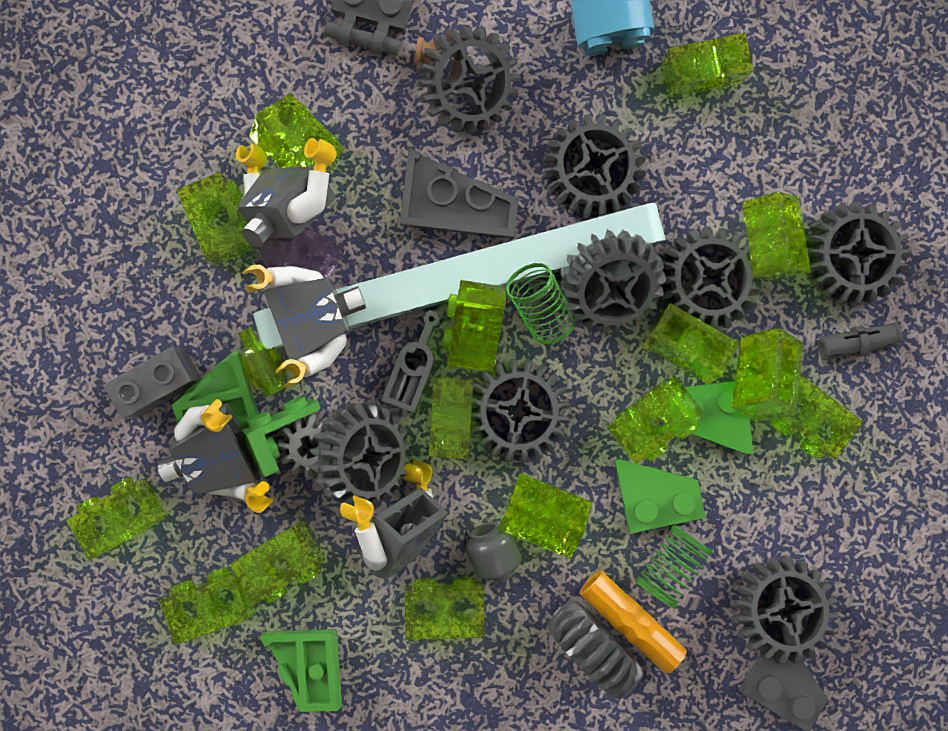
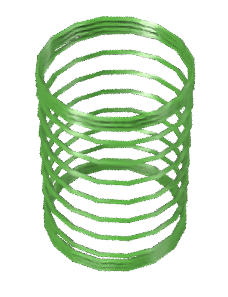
[506,263,576,344]
[635,525,713,609]

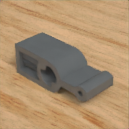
[381,310,440,413]

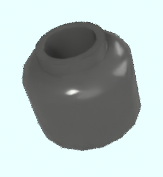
[466,521,522,582]

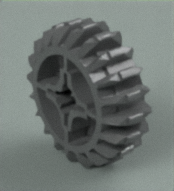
[415,25,521,134]
[542,114,646,219]
[801,202,912,306]
[660,226,763,331]
[559,229,666,333]
[467,359,571,463]
[309,402,412,507]
[730,557,839,665]
[547,600,644,699]

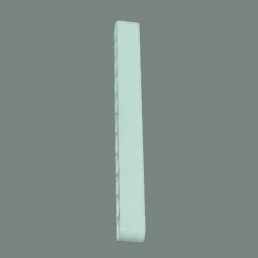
[253,203,666,352]

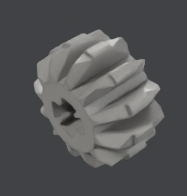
[278,413,330,479]

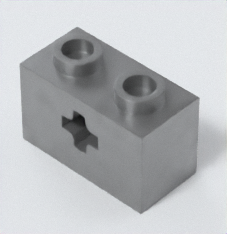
[103,346,201,419]

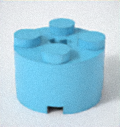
[570,0,655,57]

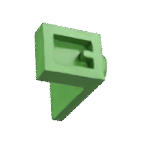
[240,396,321,477]

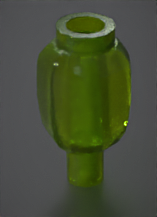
[238,327,287,397]

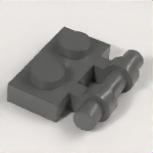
[324,0,414,56]

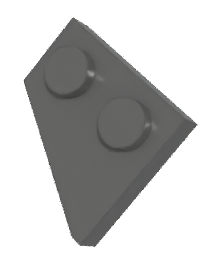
[739,628,828,731]

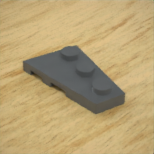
[400,148,519,239]

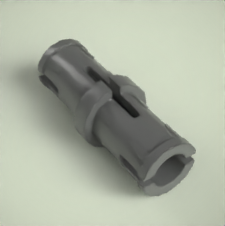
[818,322,903,360]

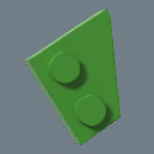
[171,350,259,427]
[666,380,754,454]
[614,459,706,533]
[261,629,342,712]

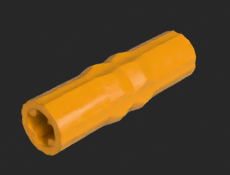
[579,570,687,674]

